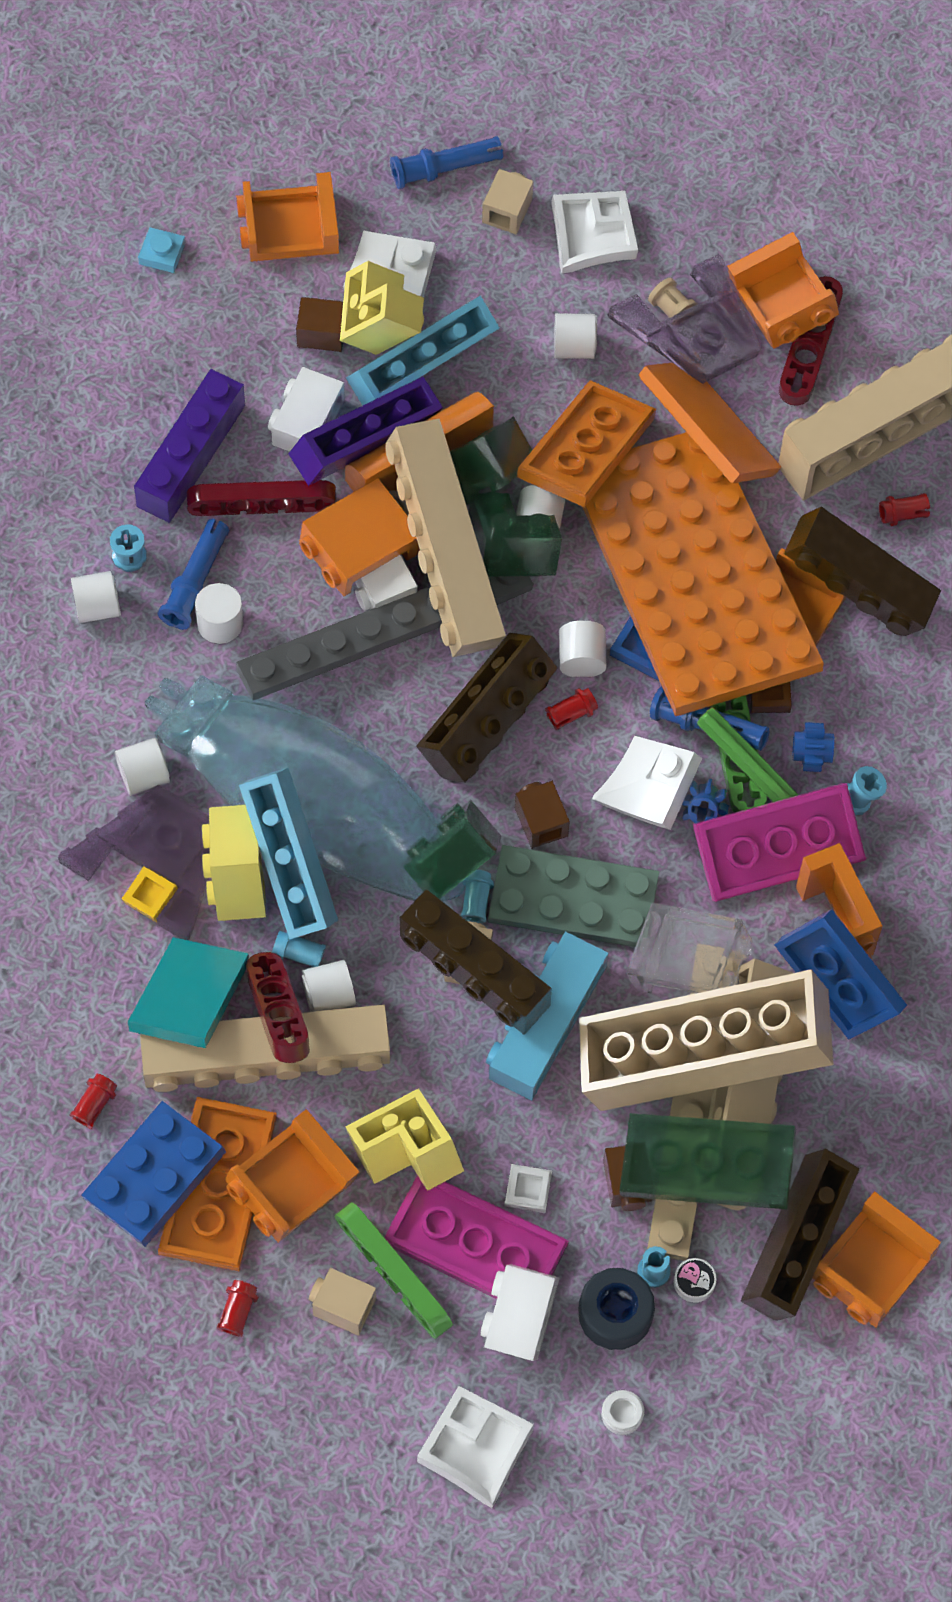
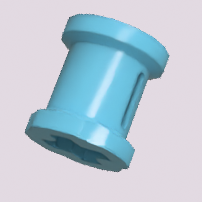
[110,524,147,572]
[847,766,887,815]

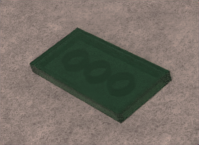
[619,1113,796,1210]

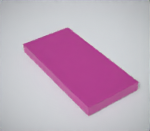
[693,783,866,902]
[384,1175,569,1299]

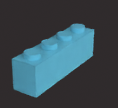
[346,296,500,406]
[239,767,338,939]
[486,931,608,1101]

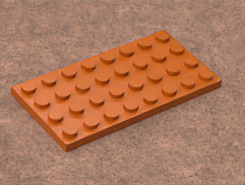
[582,432,824,717]

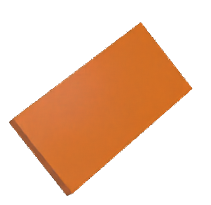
[639,360,782,483]
[517,380,656,507]
[158,1097,277,1272]

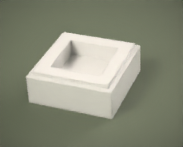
[505,1164,552,1213]

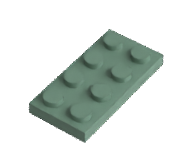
[488,845,659,949]

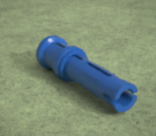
[390,136,503,189]
[158,519,230,630]
[650,686,770,751]

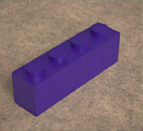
[134,369,245,523]
[288,376,443,486]

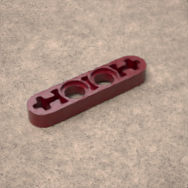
[779,276,843,406]
[187,480,337,516]
[246,952,310,1063]

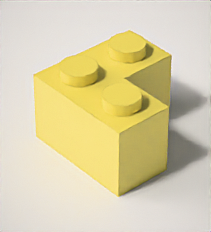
[340,261,424,355]
[202,805,266,921]
[345,1088,464,1191]

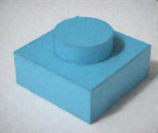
[138,227,185,273]

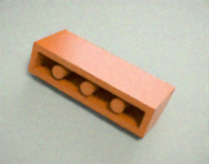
[345,392,494,492]

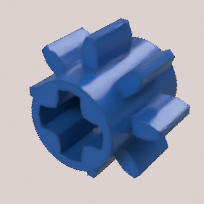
[792,722,835,772]
[682,778,729,823]

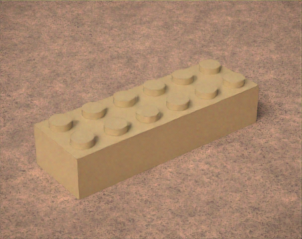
[778,334,952,501]
[579,969,834,1111]

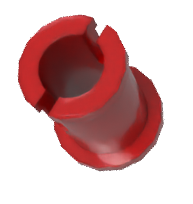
[879,493,930,526]
[545,688,598,731]
[70,1073,117,1129]
[216,1280,259,1337]

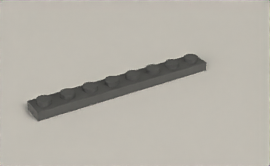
[236,553,533,701]

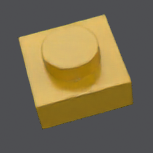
[122,866,179,923]

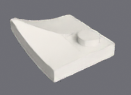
[551,191,638,273]
[343,231,437,298]
[592,736,702,830]
[417,1386,533,1508]

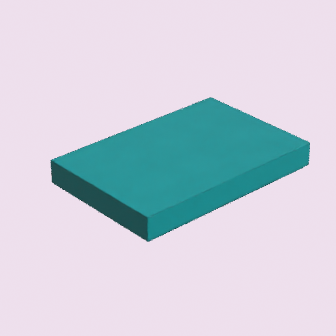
[128,937,249,1048]

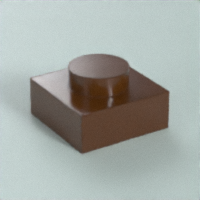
[750,682,792,713]

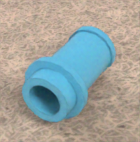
[461,870,494,923]
[272,931,326,967]
[637,1246,670,1288]

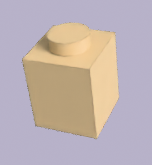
[482,169,533,234]
[309,1268,376,1336]

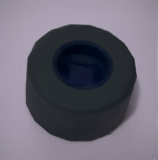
[578,1268,655,1350]

